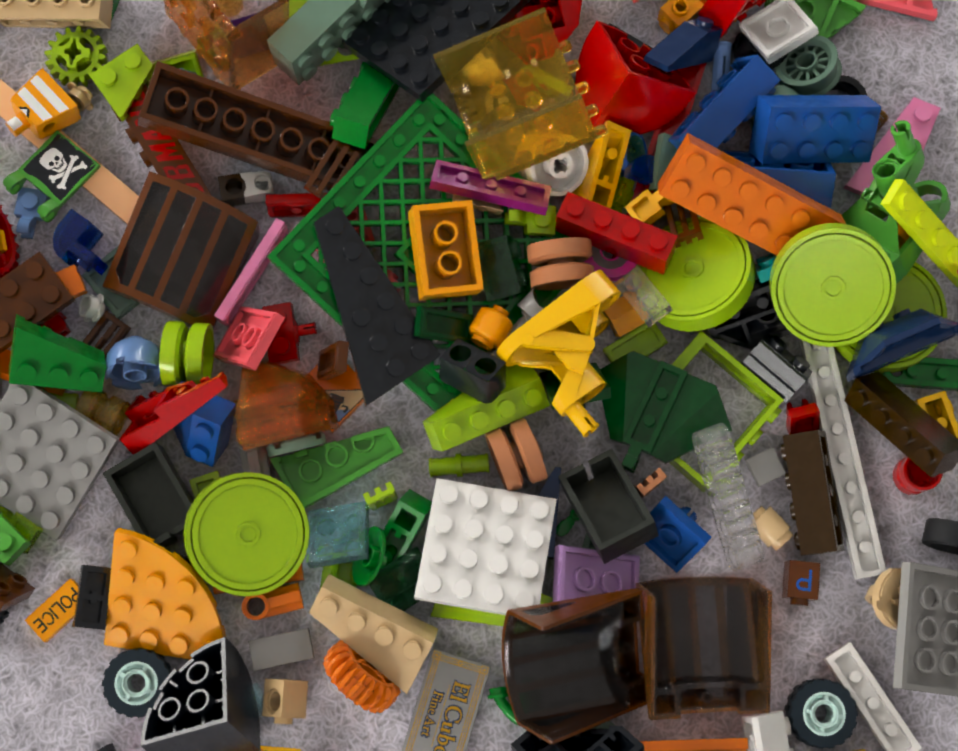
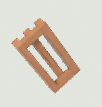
[635,467,667,499]

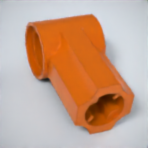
[242,583,304,620]

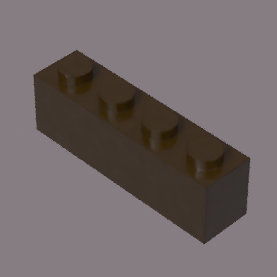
[844,371,958,477]
[780,430,845,556]

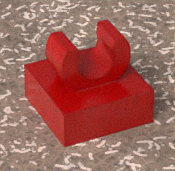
[786,399,820,434]

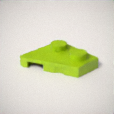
[89,44,155,122]

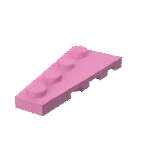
[844,97,941,195]

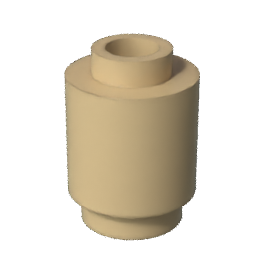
[748,506,794,551]

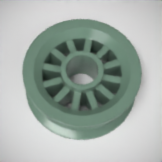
[775,35,842,95]

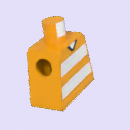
[5,68,81,139]

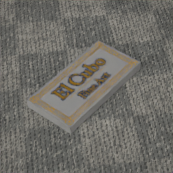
[402,648,491,751]

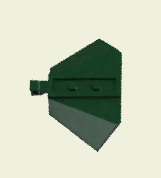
[600,351,732,474]

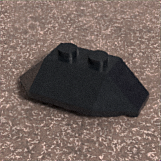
[709,279,792,349]

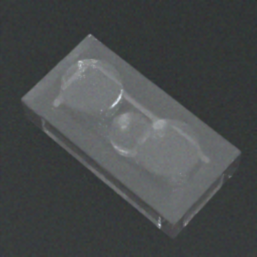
[614,266,673,328]

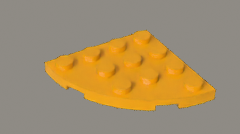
[104,528,226,660]

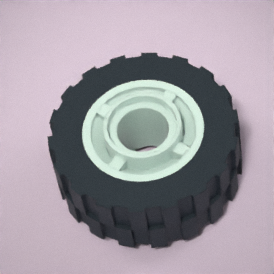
[102,648,172,718]
[784,679,858,749]

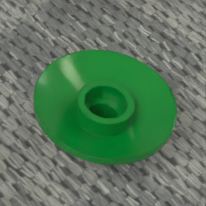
[352,526,388,587]

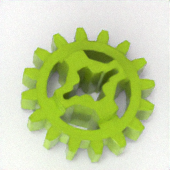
[44,26,109,87]

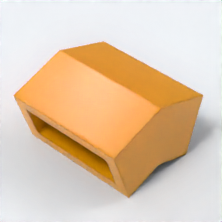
[603,290,651,337]

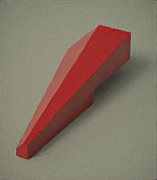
[119,372,228,455]

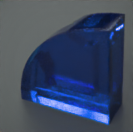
[624,155,654,185]

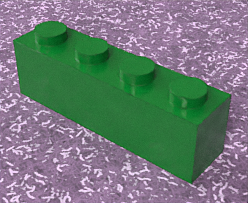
[330,61,400,149]

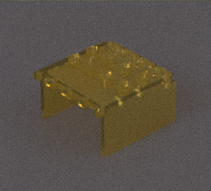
[433,7,608,181]

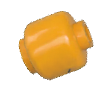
[469,305,513,351]

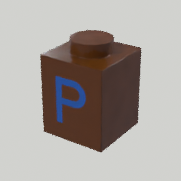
[782,560,821,606]

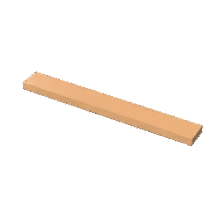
[0,79,160,238]

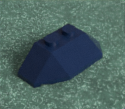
[846,309,958,382]

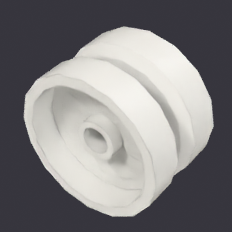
[514,126,589,197]

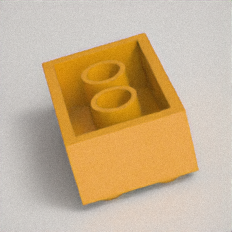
[408,200,484,301]

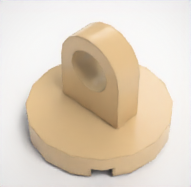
[865,568,901,630]

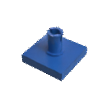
[644,496,711,573]

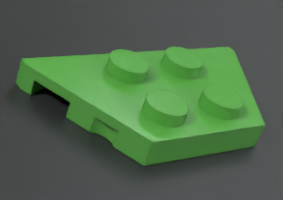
[764,0,866,39]

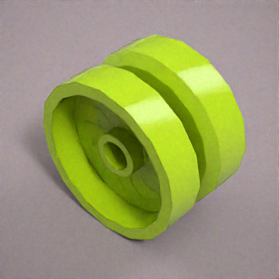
[159,321,215,386]

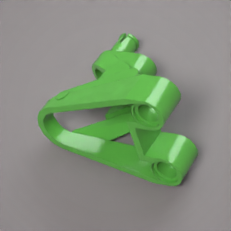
[842,120,951,284]

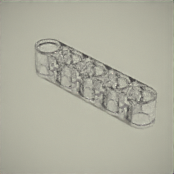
[692,422,764,572]

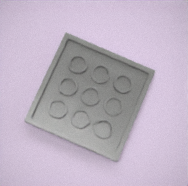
[0,384,120,541]
[893,562,958,697]

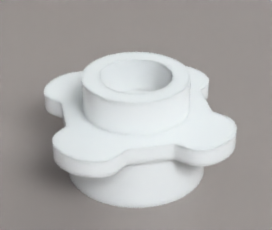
[79,294,105,323]

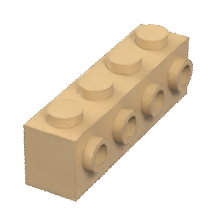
[0,0,113,29]

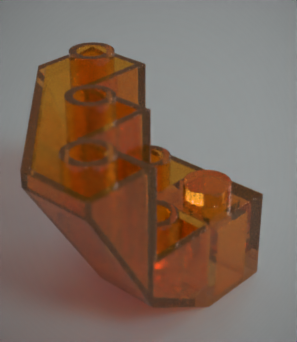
[236,359,340,450]

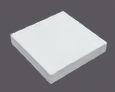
[739,0,819,65]

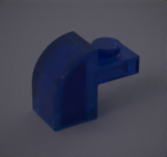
[53,209,109,276]

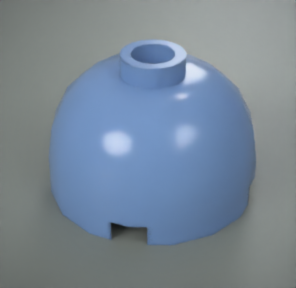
[105,336,162,390]

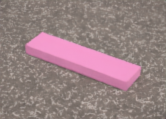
[214,218,289,327]

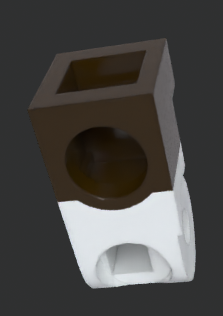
[218,171,275,207]

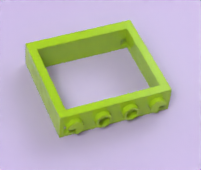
[669,331,784,492]

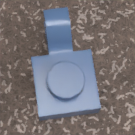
[14,187,50,239]

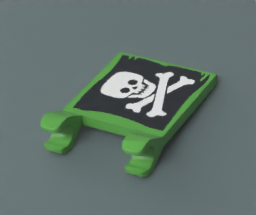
[3,130,101,223]

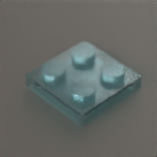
[306,501,369,569]

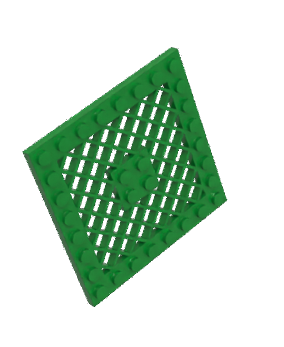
[267,93,569,412]

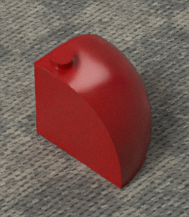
[575,21,696,134]

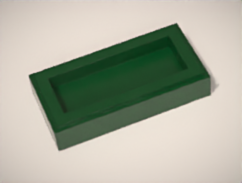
[414,306,474,344]

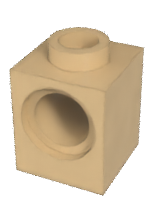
[262,678,308,724]

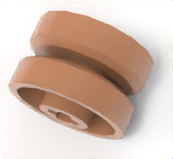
[527,237,595,291]
[485,417,548,492]

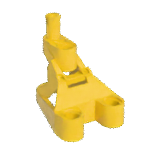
[496,270,621,437]

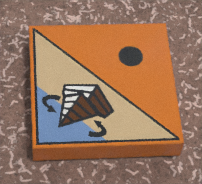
[291,364,364,433]

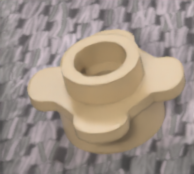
[67,82,94,112]

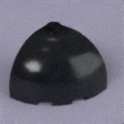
[140,637,261,751]

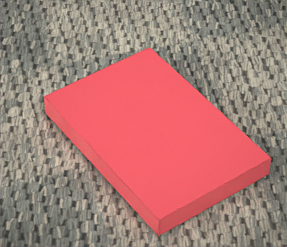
[213,306,285,371]

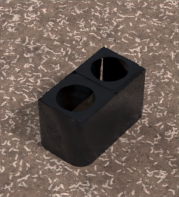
[439,338,506,403]

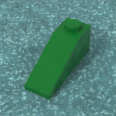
[373,489,432,588]

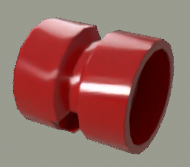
[893,457,943,495]

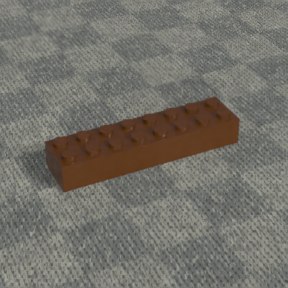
[138,61,379,191]

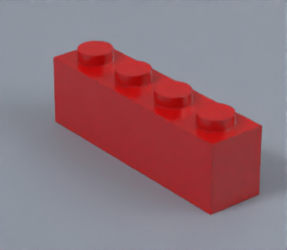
[556,192,678,275]

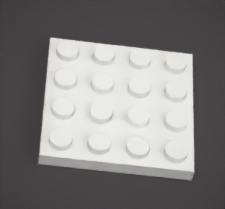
[414,478,557,616]

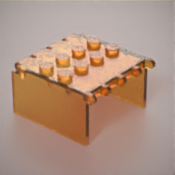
[163,0,289,90]

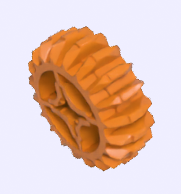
[323,640,401,714]

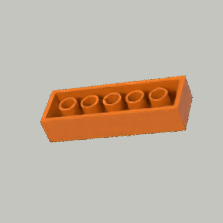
[657,133,846,256]

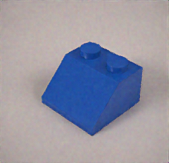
[173,381,236,467]

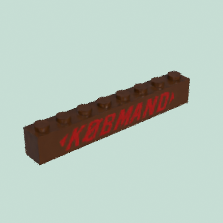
[111,85,240,267]

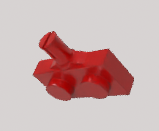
[262,302,317,365]

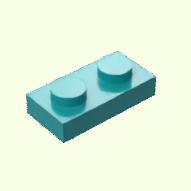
[755,253,776,283]

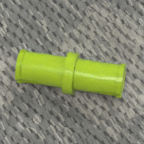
[429,453,490,477]

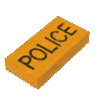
[25,578,79,643]

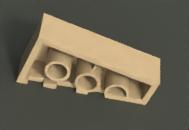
[309,574,438,694]

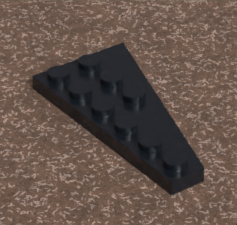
[313,206,441,407]

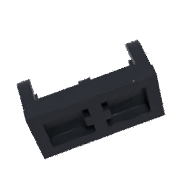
[72,565,111,630]

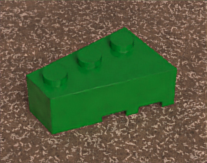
[8,314,106,393]

